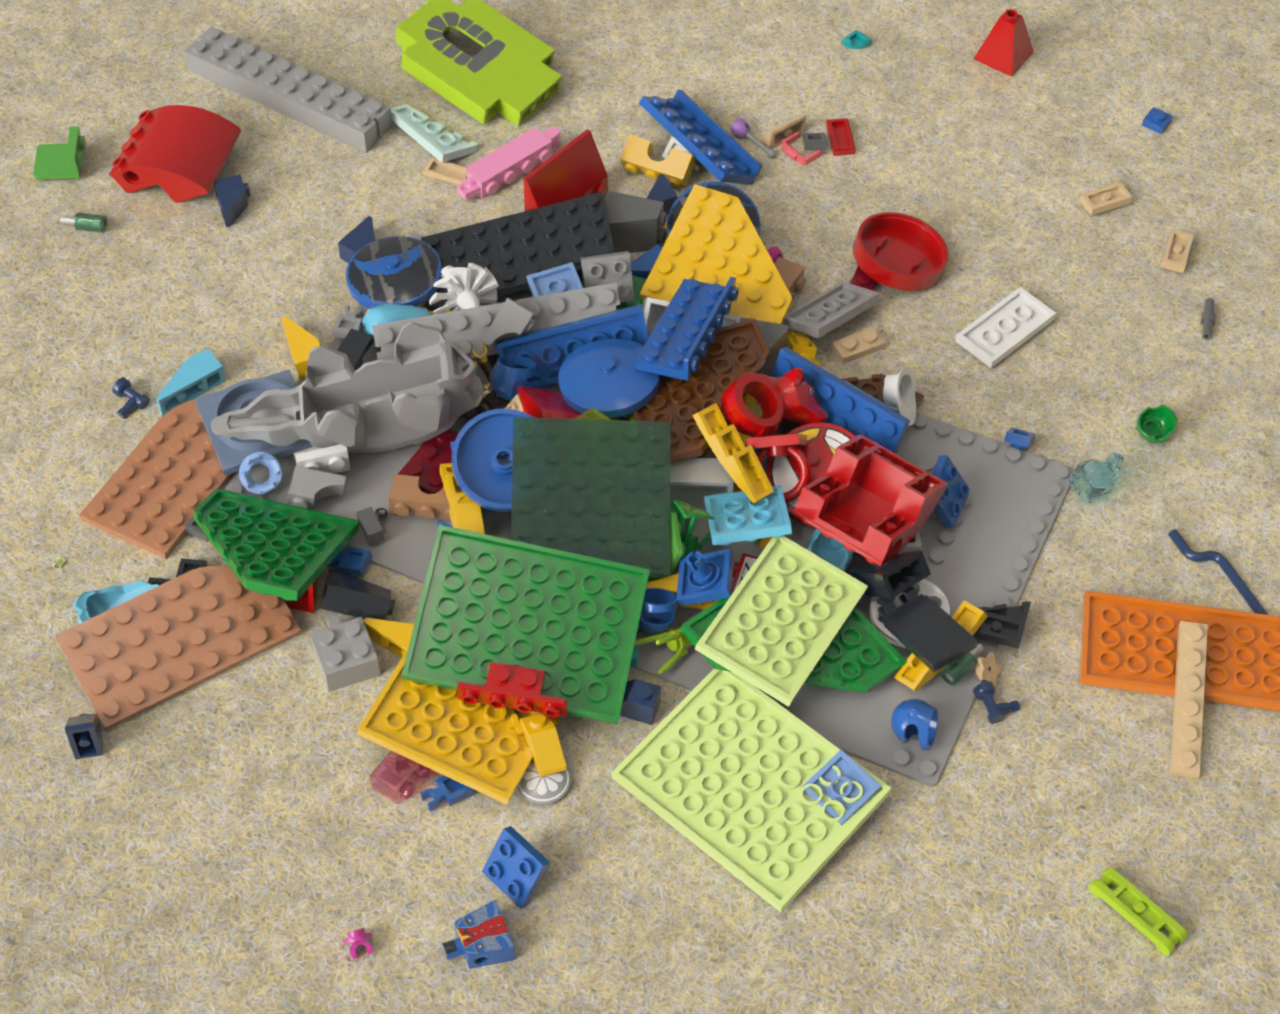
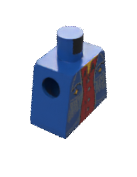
[442,900,516,969]

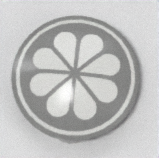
[517,762,571,806]

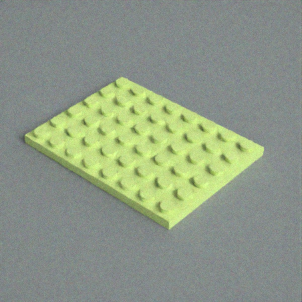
[611,669,891,913]

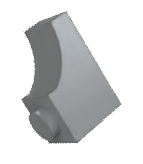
[482,298,535,346]
[288,466,346,509]

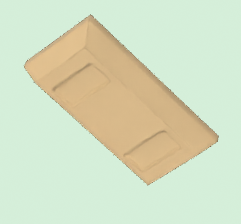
[422,157,467,186]

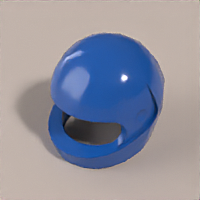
[490,355,536,400]
[638,588,678,634]
[891,698,938,750]

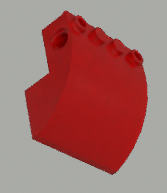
[109,105,242,203]
[792,434,948,566]

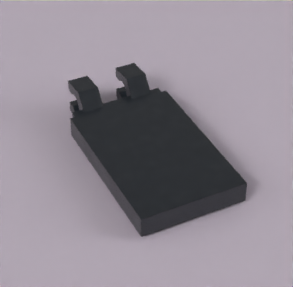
[877,586,977,673]

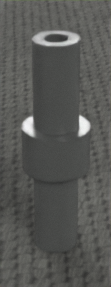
[1201,298,1216,340]

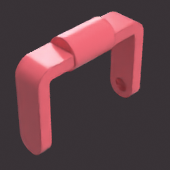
[781,132,823,165]

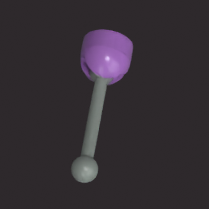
[730,118,776,158]

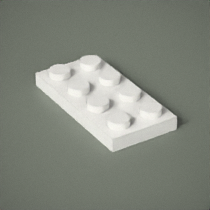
[955,287,1056,368]

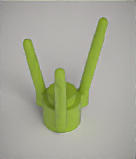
[634,627,693,675]

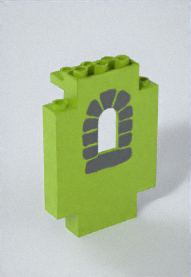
[396,0,562,126]

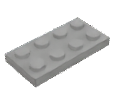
[783,281,880,338]

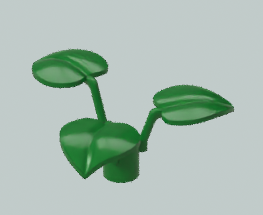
[648,499,759,558]

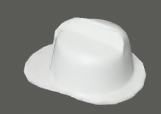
[883,366,916,426]

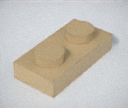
[1080,182,1132,216]
[1160,229,1194,273]
[831,327,886,363]

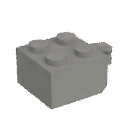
[310,612,380,692]

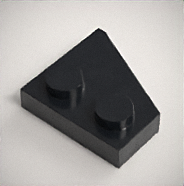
[973,601,1031,649]

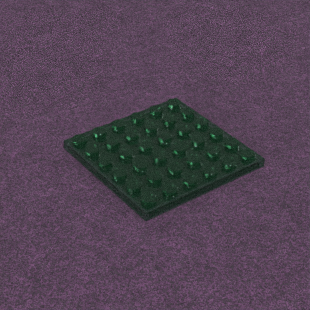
[511,417,670,577]

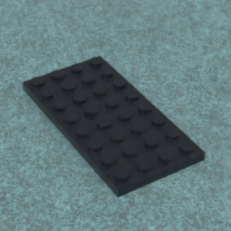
[421,192,615,311]

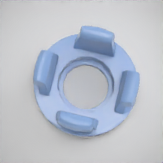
[239,452,282,494]

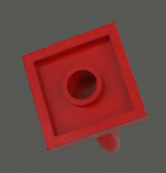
[747,434,810,503]

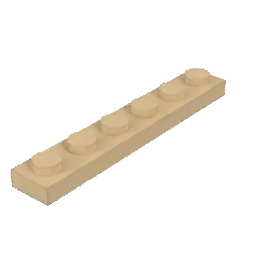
[1170,621,1208,779]

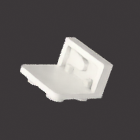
[293,444,350,474]

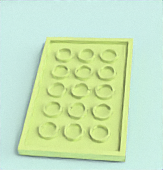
[695,536,868,706]

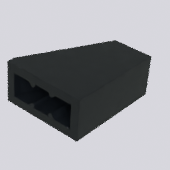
[846,550,931,599]
[322,568,395,620]

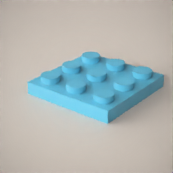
[704,485,792,545]

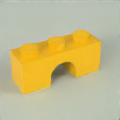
[620,135,696,187]

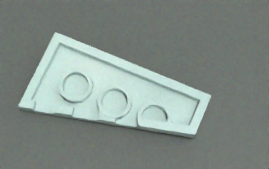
[391,104,479,162]

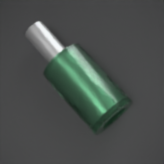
[60,213,107,233]
[940,643,984,686]

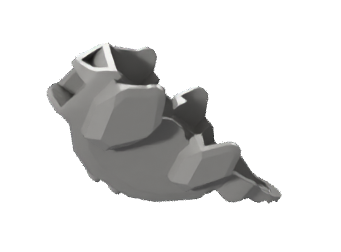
[211,322,484,453]

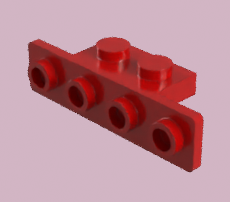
[457,662,567,717]

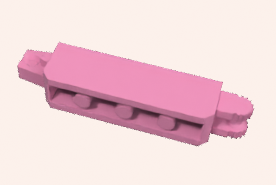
[457,127,561,200]

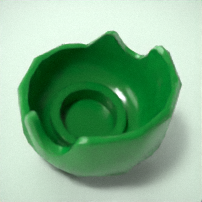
[1136,405,1178,444]

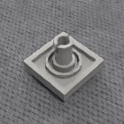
[580,251,634,302]

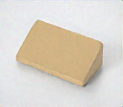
[761,113,806,149]

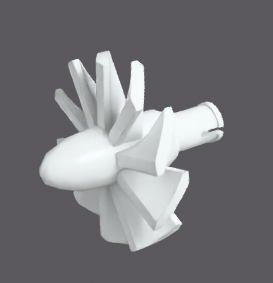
[429,263,499,314]

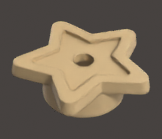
[975,652,1002,686]

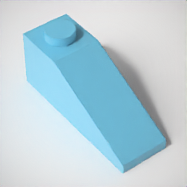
[156,349,226,416]

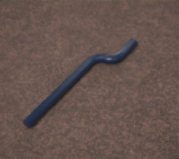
[1168,529,1269,615]

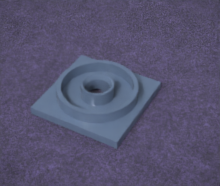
[194,369,314,476]

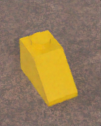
[520,713,567,777]

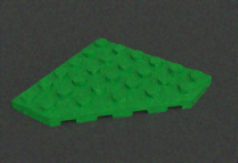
[194,488,360,601]
[680,590,907,694]

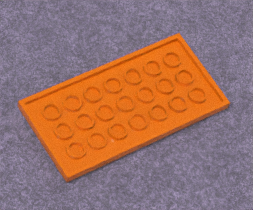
[1079,590,1280,711]

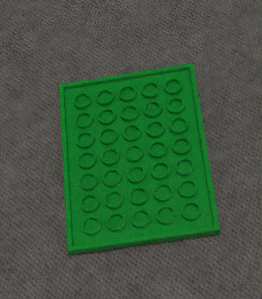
[402,524,650,725]

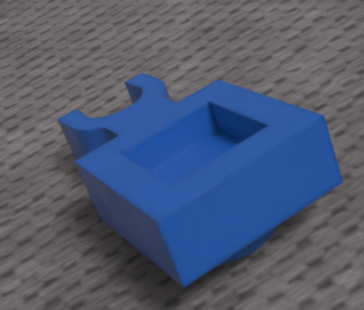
[327,547,373,577]
[420,775,474,812]

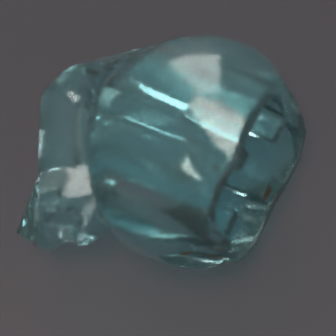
[1069,452,1124,504]

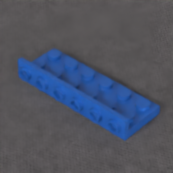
[639,90,763,185]
[635,277,739,381]
[496,304,649,388]
[771,346,910,454]

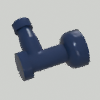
[112,377,150,418]
[973,681,1020,724]

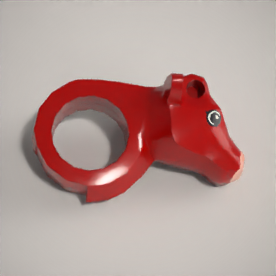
[721,368,828,437]

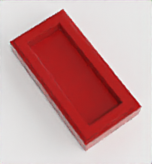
[826,118,856,156]

